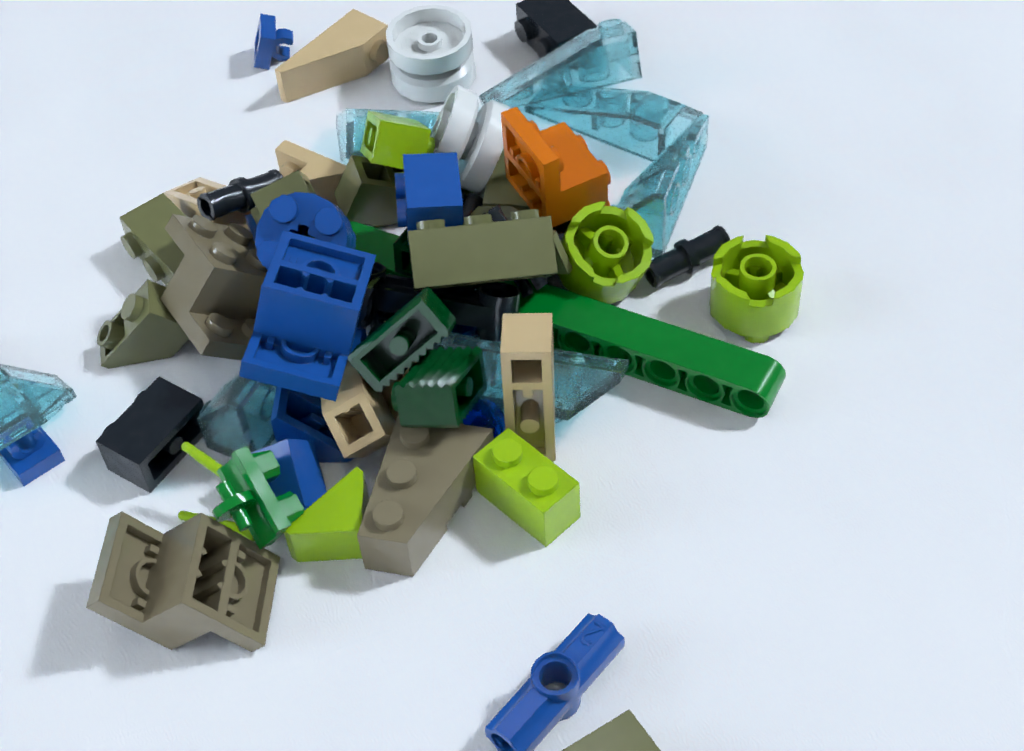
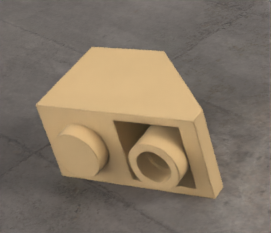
[320,360,396,458]

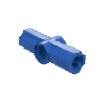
[485,613,625,751]

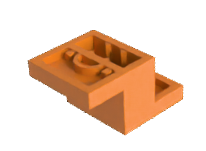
[501,107,611,228]

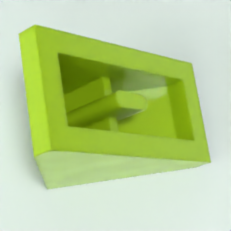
[284,466,369,562]

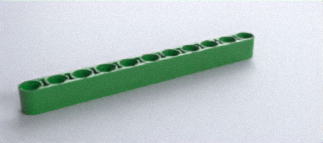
[350,221,786,418]

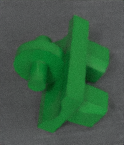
[212,446,304,549]

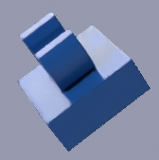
[254,13,294,70]
[0,420,65,486]

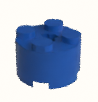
[255,192,356,270]

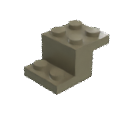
[160,214,267,360]
[86,511,280,652]

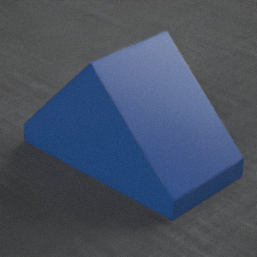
[270,386,354,463]
[251,439,327,511]

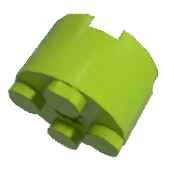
[558,201,654,304]
[709,235,804,343]

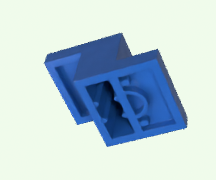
[239,230,376,402]

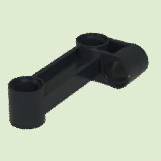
[357,262,521,342]

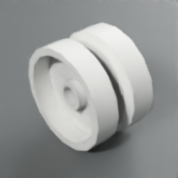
[386,5,476,103]
[430,85,511,194]

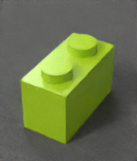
[360,110,435,169]
[473,428,581,547]

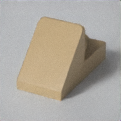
[275,140,346,206]

